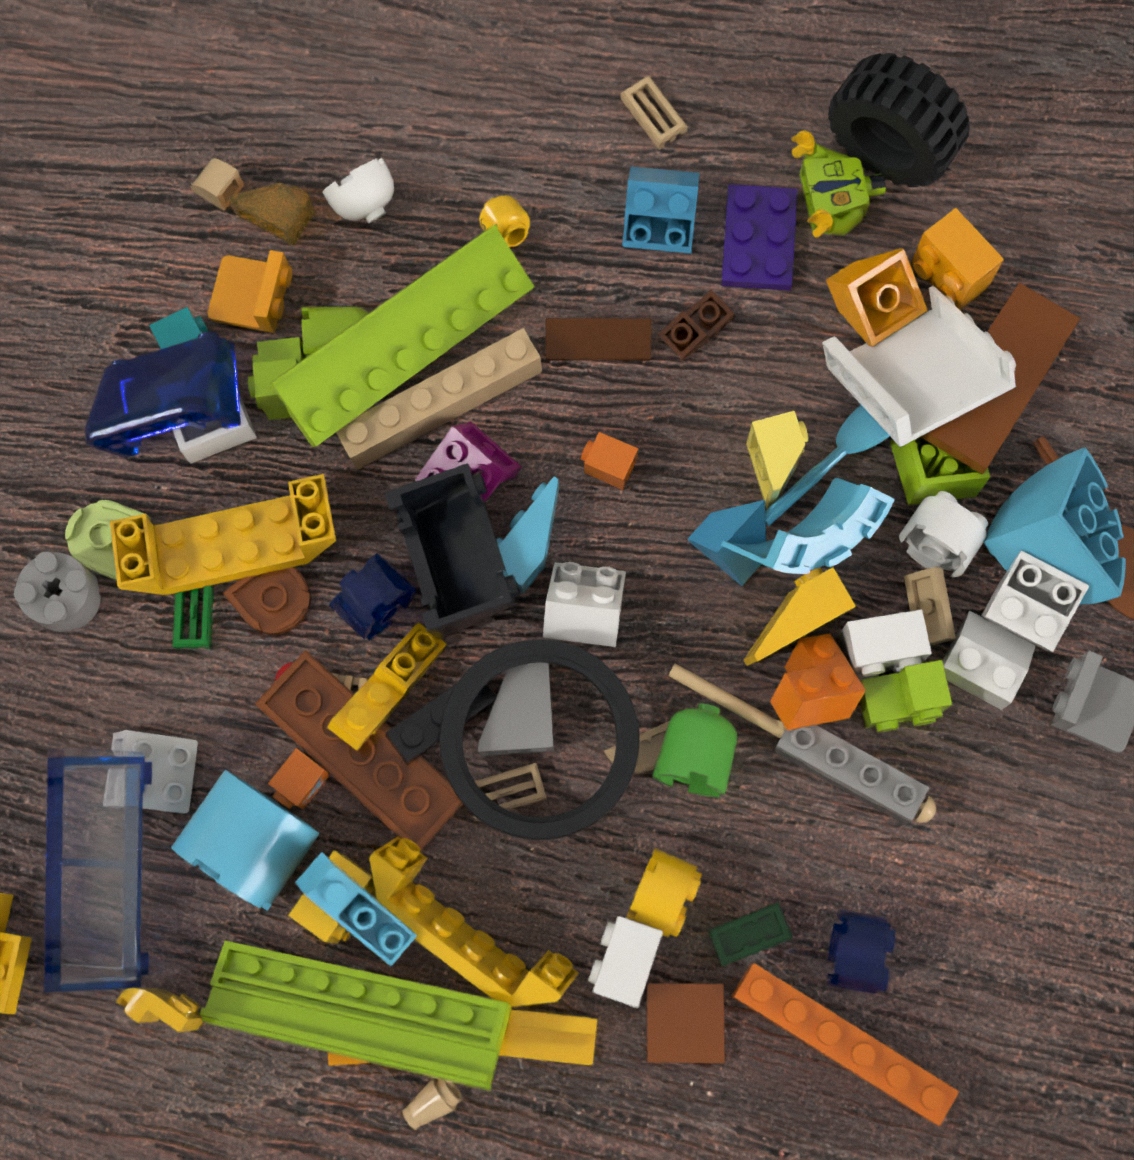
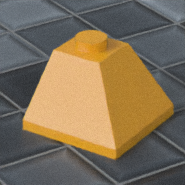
[826,248,928,347]

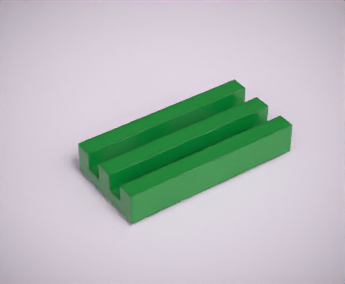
[172,585,214,649]

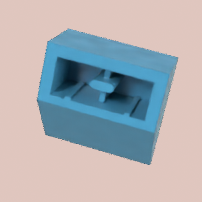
[622,166,700,253]

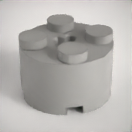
[14,551,101,632]

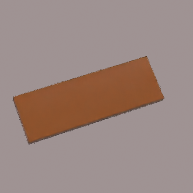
[920,282,1081,475]
[255,650,463,851]

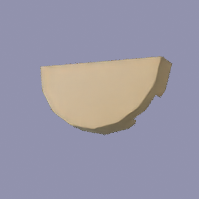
[604,721,670,774]

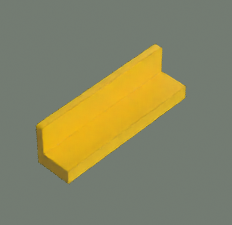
[499,1009,597,1065]

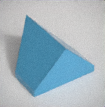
[688,500,766,586]

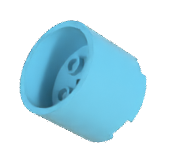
[171,769,320,911]

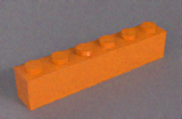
[731,963,959,1126]

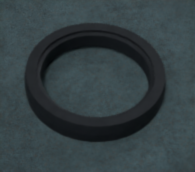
[440,639,640,840]

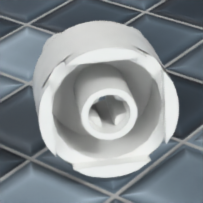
[899,491,988,577]

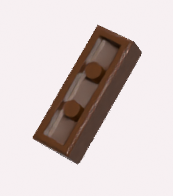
[545,318,651,361]

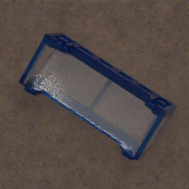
[44,748,152,993]

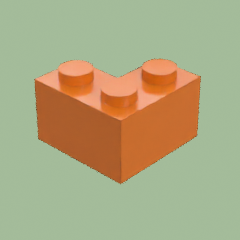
[770,633,866,730]

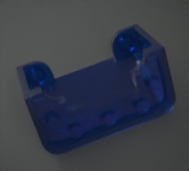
[84,332,241,458]

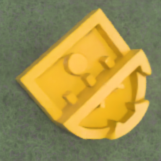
[116,988,203,1033]

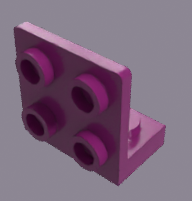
[415,422,522,503]

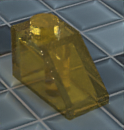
[229,182,315,246]

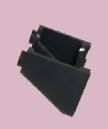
[385,463,521,639]

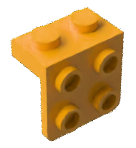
[207,250,292,333]

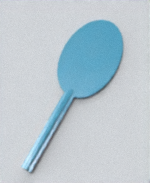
[765,405,890,526]

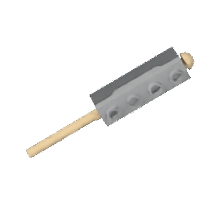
[668,663,936,825]

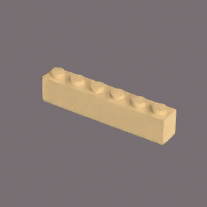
[336,328,542,471]

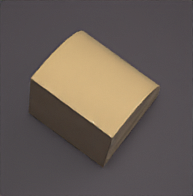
[191,159,244,211]

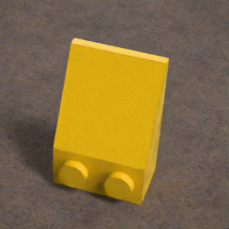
[744,567,856,666]

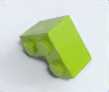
[248,337,306,420]
[890,437,990,505]
[860,660,952,732]

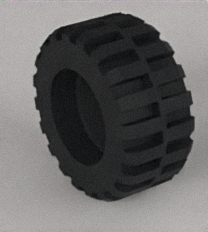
[828,53,970,188]

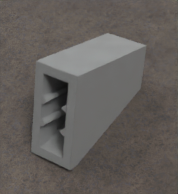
[478,663,554,756]

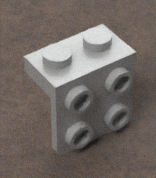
[1051,651,1134,753]

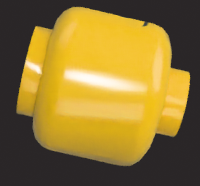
[479,195,530,247]

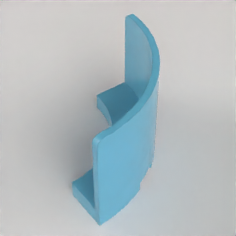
[721,478,895,574]

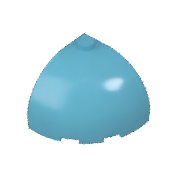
[983,447,1126,604]

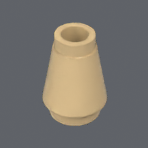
[403,1078,462,1130]

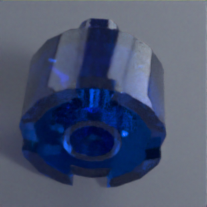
[329,553,416,641]
[826,909,896,994]

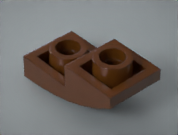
[658,289,736,361]

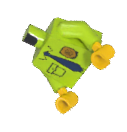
[791,130,886,238]

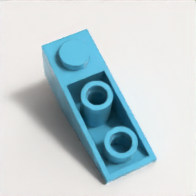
[497,476,559,594]
[296,852,417,966]

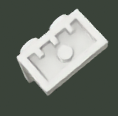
[103,730,198,814]

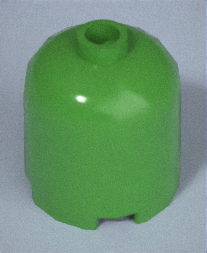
[652,703,737,798]

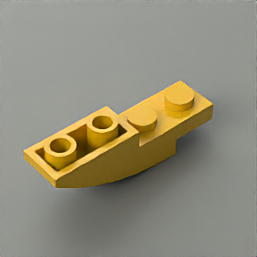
[327,622,447,750]

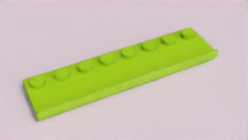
[270,224,535,447]
[199,940,512,1091]

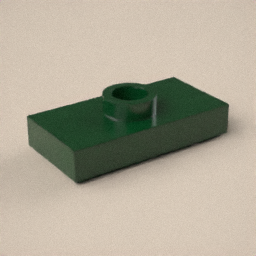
[707,902,793,967]

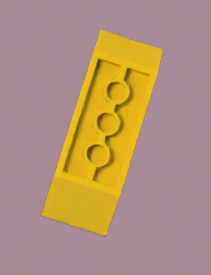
[110,474,336,595]
[369,836,579,1007]

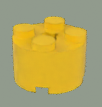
[626,848,702,938]

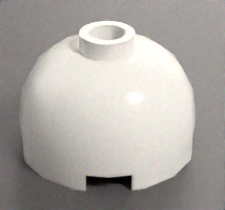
[322,158,394,223]

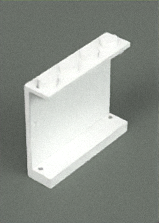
[822,286,1017,447]

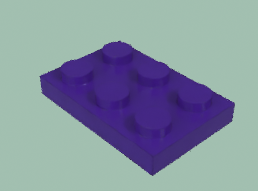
[721,184,797,291]

